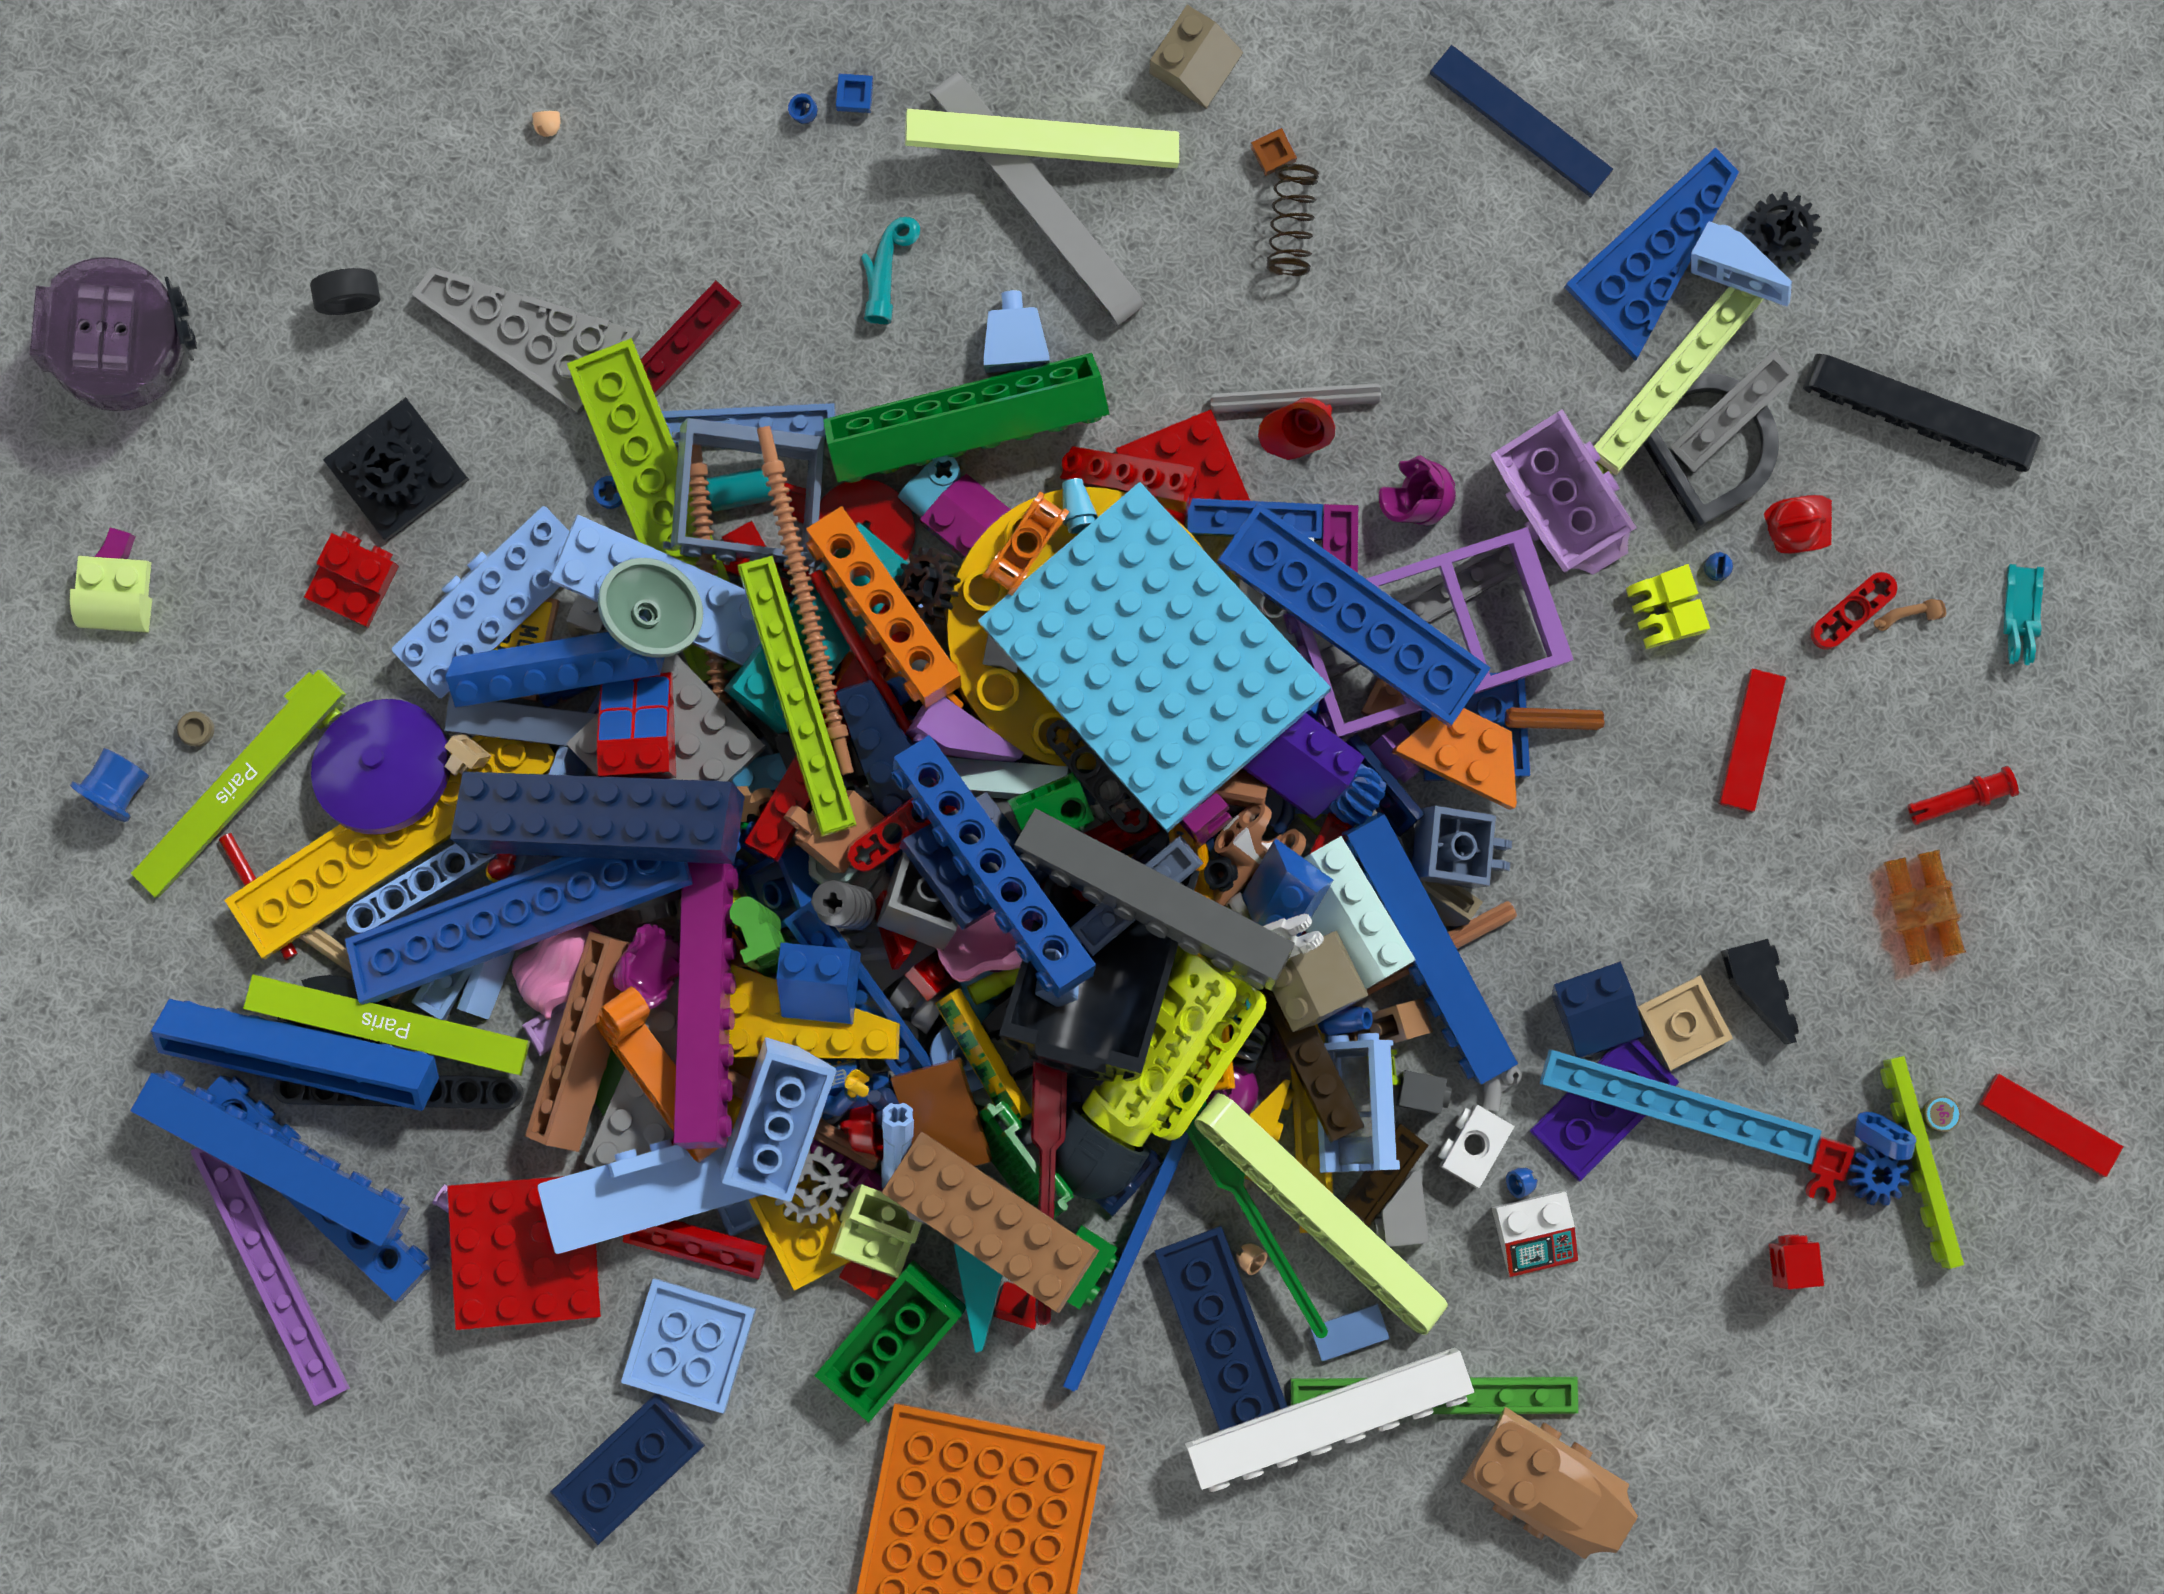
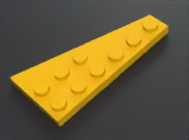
[729,964,900,1060]

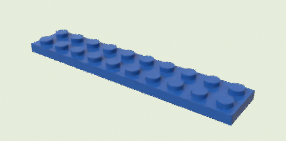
[345,857,693,1004]

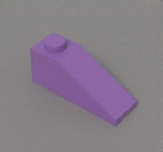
[906,697,1024,762]

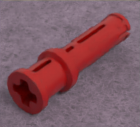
[1908,766,2019,825]

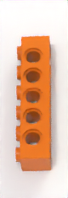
[805,506,962,708]

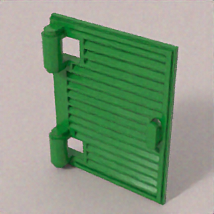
[978,1101,1074,1218]

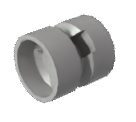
[889,976,948,1034]

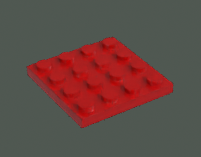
[447,1176,601,1330]

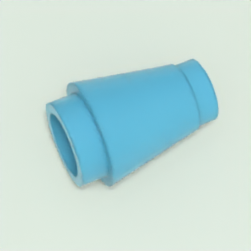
[1062,478,1098,534]

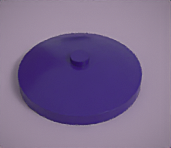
[311,699,451,834]

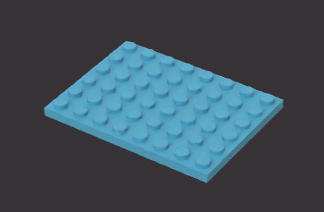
[978,482,1331,833]

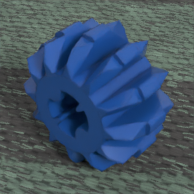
[1328,764,1386,826]
[1847,1146,1909,1205]

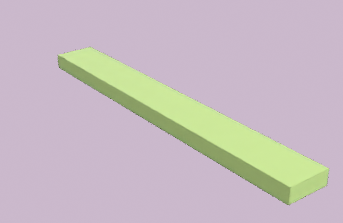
[905,109,1179,168]
[1594,287,1764,476]

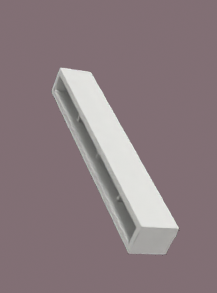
[1185,1347,1474,1492]

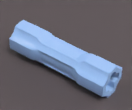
[881,1103,914,1189]

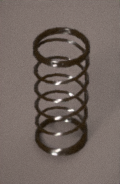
[1266,164,1319,276]

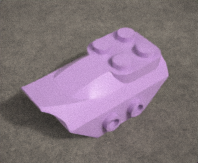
[1490,409,1637,575]

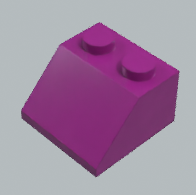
[920,473,1011,560]

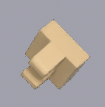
[444,734,491,776]

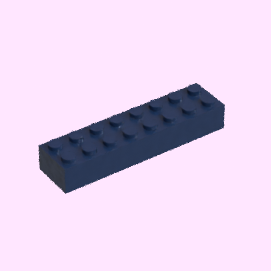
[450,772,745,864]

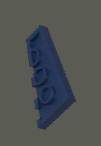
[836,680,944,817]

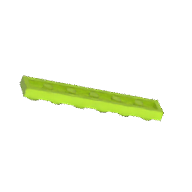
[1880,1056,1964,1269]

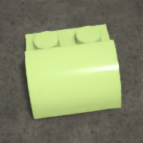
[70,556,152,633]
[831,1184,922,1278]

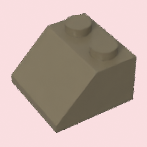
[1149,5,1243,109]
[1272,931,1368,1032]

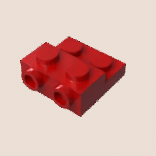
[304,531,399,628]

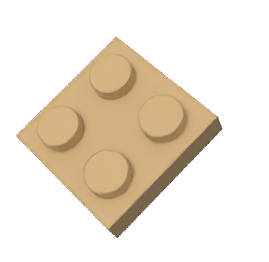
[1637,975,1733,1071]

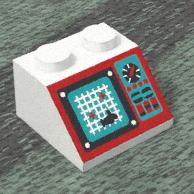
[1491,1191,1578,1277]

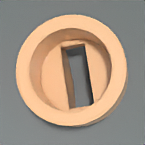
[532,111,561,137]
[1236,1243,1267,1275]

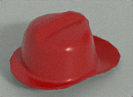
[1258,397,1336,460]
[1764,495,1832,554]
[840,1103,883,1161]

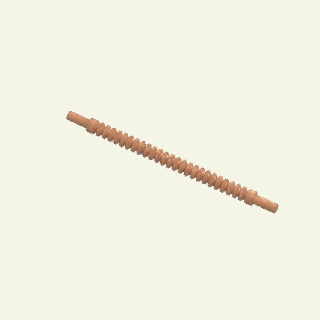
[757,426,854,775]
[689,445,732,711]

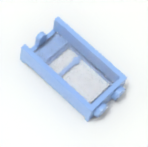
[1317,1033,1400,1173]

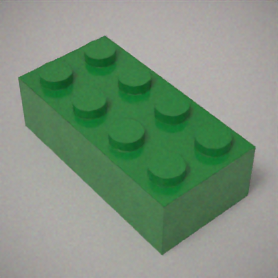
[814,1260,966,1423]

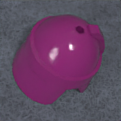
[1379,455,1456,526]

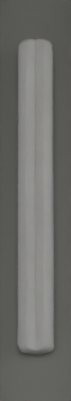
[1210,383,1381,414]

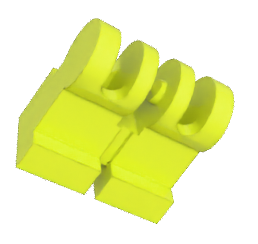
[1625,564,1710,649]

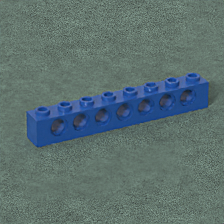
[891,735,1096,999]
[207,1076,431,1302]

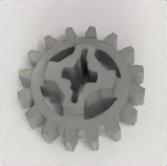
[774,1146,849,1224]

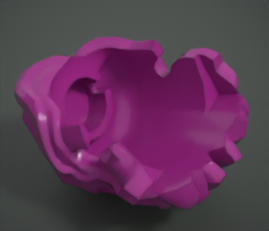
[613,924,680,1009]

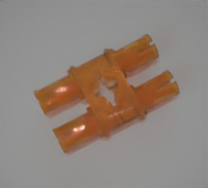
[1883,850,1966,965]

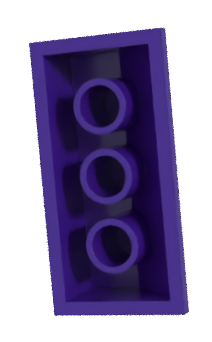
[1243,713,1365,819]

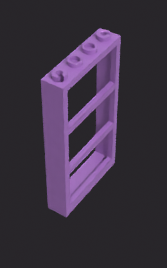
[1284,527,1574,738]

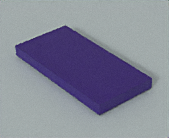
[1529,1040,1679,1182]

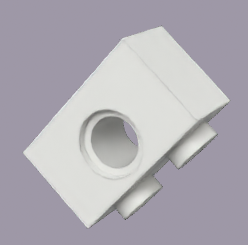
[1437,1105,1515,1188]

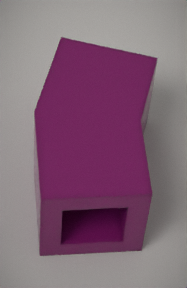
[94,527,136,559]

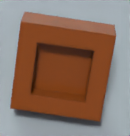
[1250,128,1297,176]

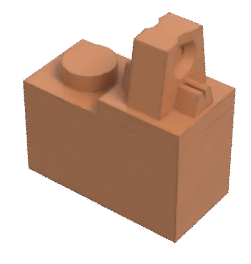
[783,790,885,873]

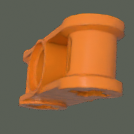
[982,491,1070,596]

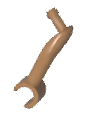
[1874,599,1947,631]

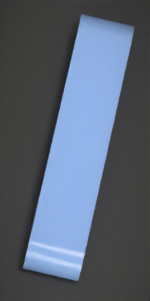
[346,843,497,933]

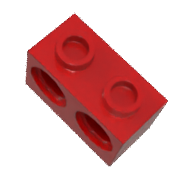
[1769,1234,1824,1289]

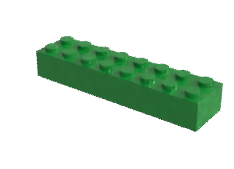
[823,353,1110,483]

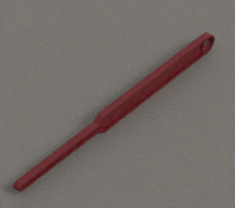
[1031,881,1067,1326]

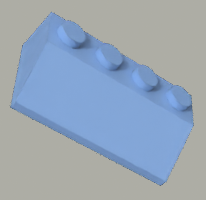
[720,1037,837,1202]

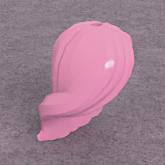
[937,912,1034,982]
[512,923,602,1020]

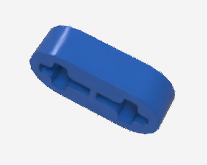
[1854,1112,1917,1160]

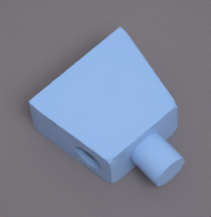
[983,290,1050,373]

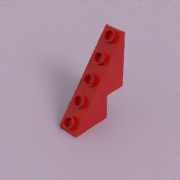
[1060,446,1198,515]

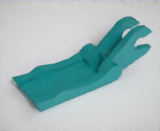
[2003,564,2044,665]

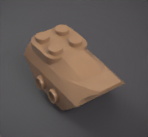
[1461,1407,1638,1559]

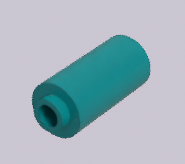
[705,467,774,512]

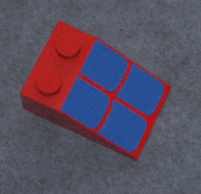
[597,672,676,779]

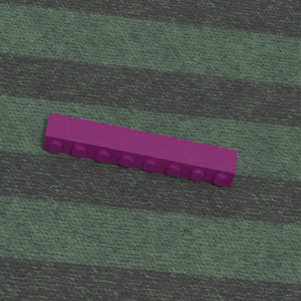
[674,862,738,1149]

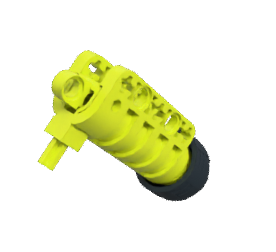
[1055,945,1266,1200]

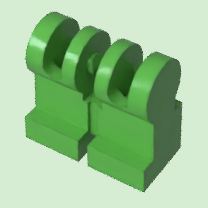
[730,897,792,977]

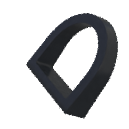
[1643,373,1779,531]

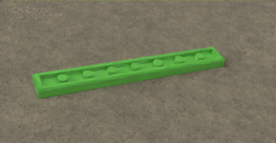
[1291,1376,1578,1414]

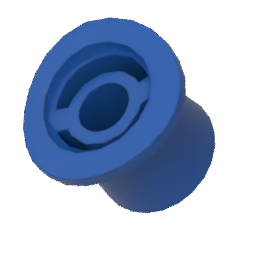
[70,748,150,822]

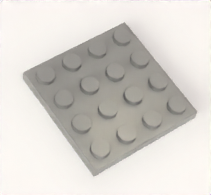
[566,654,767,781]

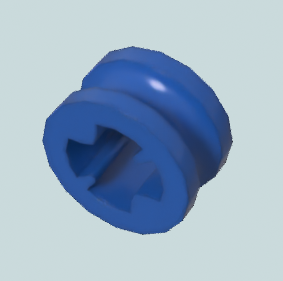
[593,476,623,509]

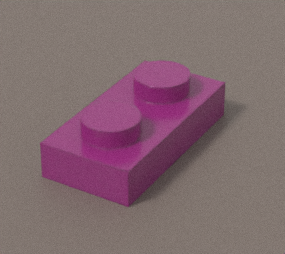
[1322,504,1359,573]

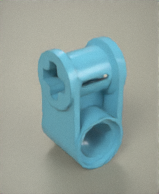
[898,455,961,518]

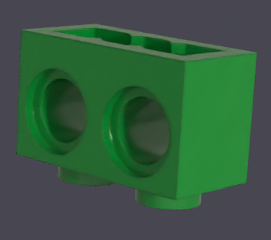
[1007,773,1095,833]

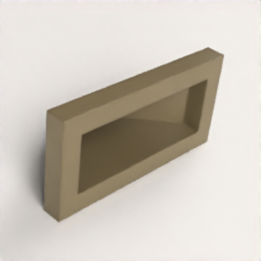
[1421,881,1483,926]

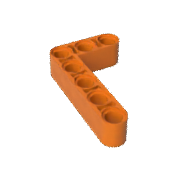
[595,986,728,1163]

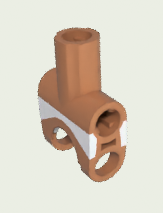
[1213,803,1306,906]

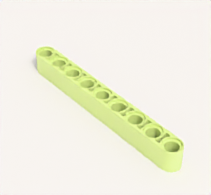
[1194,1093,1448,1335]

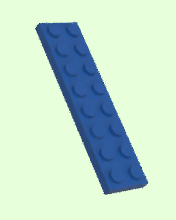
[1217,502,1491,727]

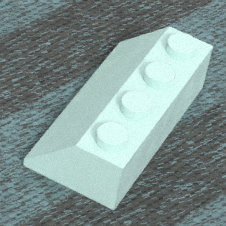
[1304,836,1415,990]

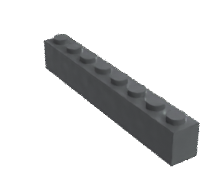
[1014,808,1295,991]

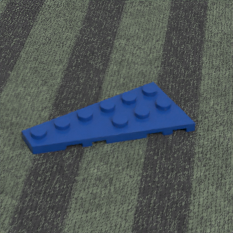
[1564,147,1739,361]

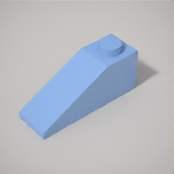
[1691,221,1792,307]

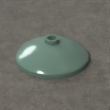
[598,558,703,658]

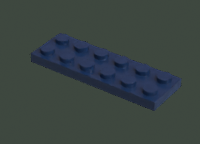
[1154,1226,1288,1431]

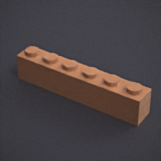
[525,931,631,1152]

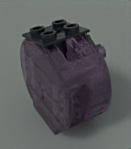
[30,257,197,411]

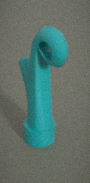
[861,216,920,325]

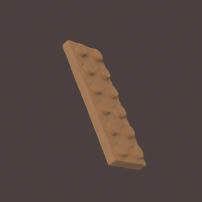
[881,1132,1100,1313]

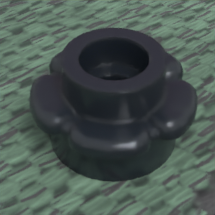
[1204,857,1238,892]

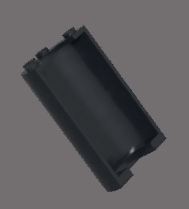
[999,870,1200,1082]

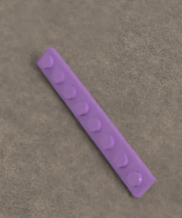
[190,1147,350,1406]

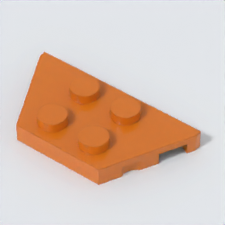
[1391,708,1517,810]

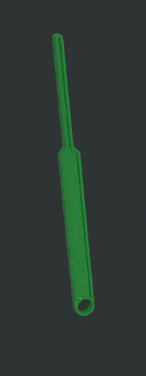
[1174,1084,1328,1338]

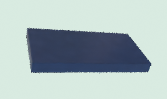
[550,1394,705,1545]

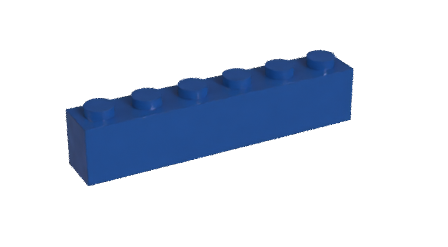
[445,632,665,708]

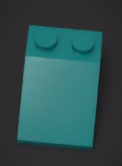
[954,1244,1004,1353]

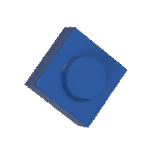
[836,73,874,113]

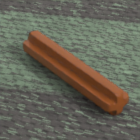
[1504,707,1605,730]

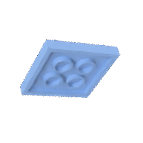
[621,1278,756,1414]

